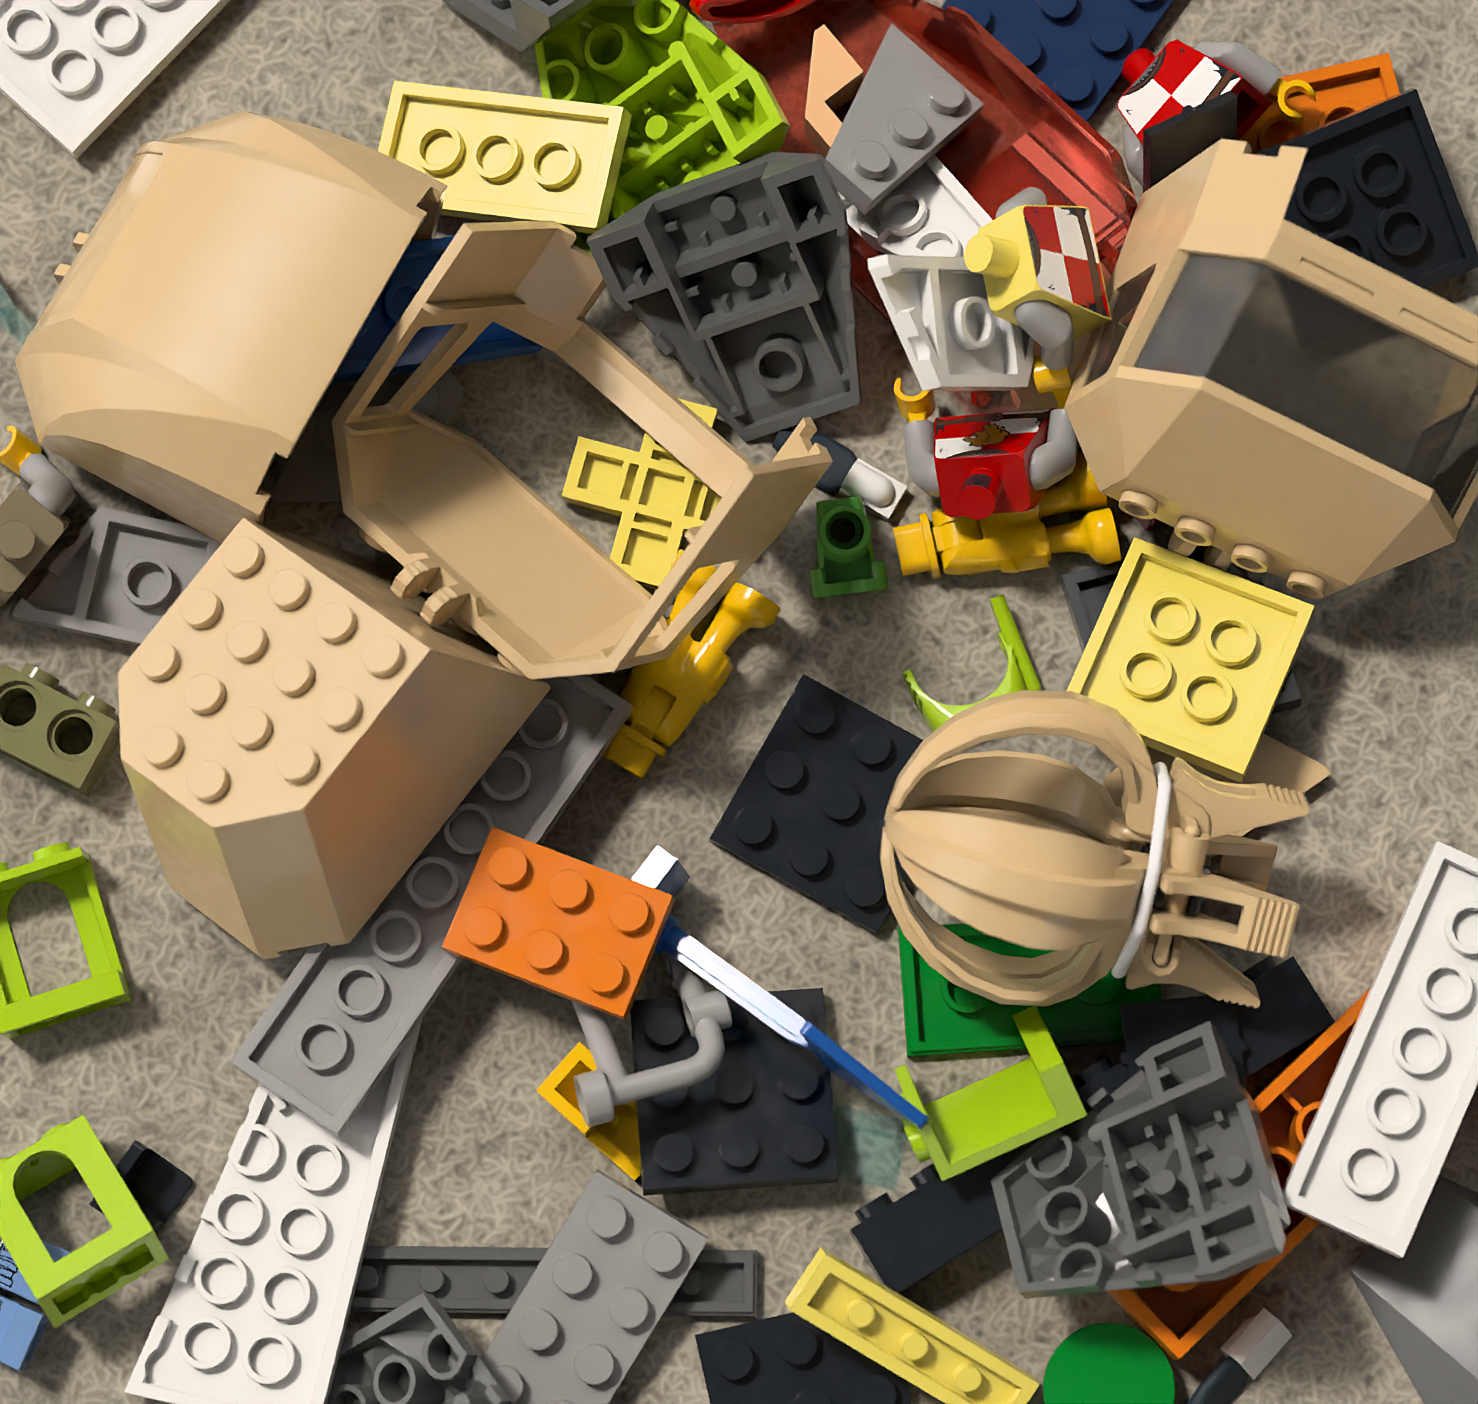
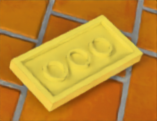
[378,81,632,234]

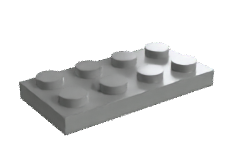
[480,1169,708,1404]

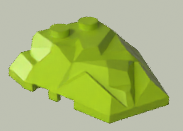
[535,0,790,254]

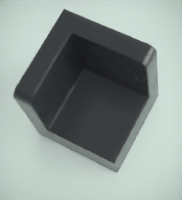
[89,1140,193,1236]

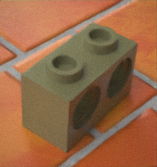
[0,663,120,797]

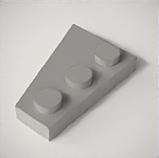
[824,23,984,215]

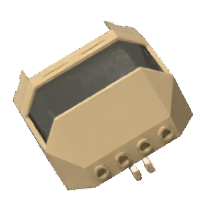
[1064,139,1478,599]

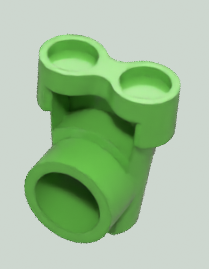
[809,496,888,598]

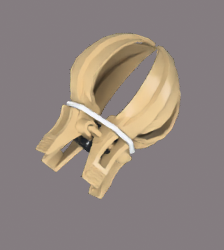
[880,691,1310,1008]

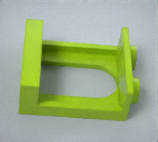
[0,842,133,1039]
[0,1115,169,1328]

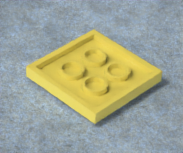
[1067,537,1315,783]

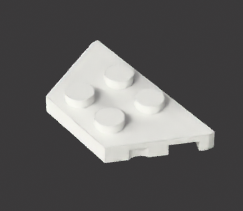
[868,254,1035,391]

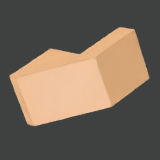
[804,24,864,159]

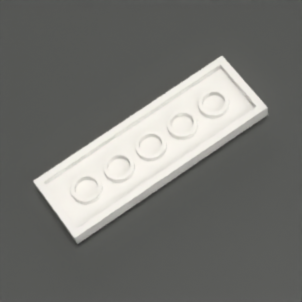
[1282,841,1478,1258]

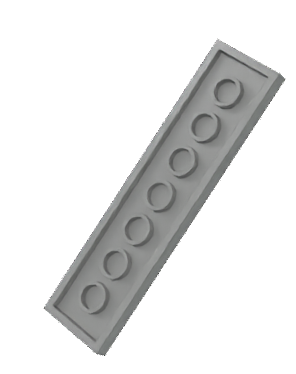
[230,674,633,1137]

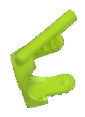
[902,594,1042,732]

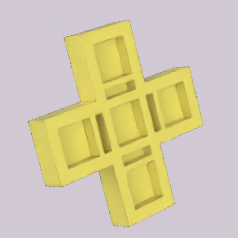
[562,399,722,590]

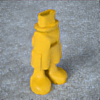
[893,450,1121,579]
[602,549,781,779]

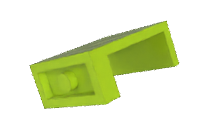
[894,1006,1087,1181]

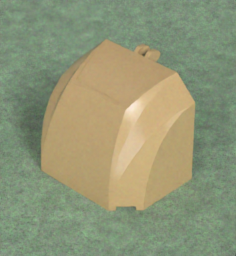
[15,111,448,544]

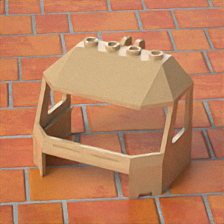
[332,220,833,680]

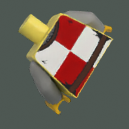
[964,187,1112,394]

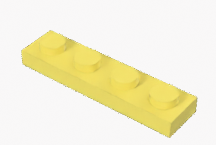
[785,1247,1040,1404]

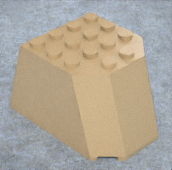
[118,518,551,960]

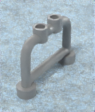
[572,941,732,1127]

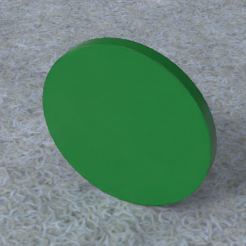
[1043,1322,1175,1404]

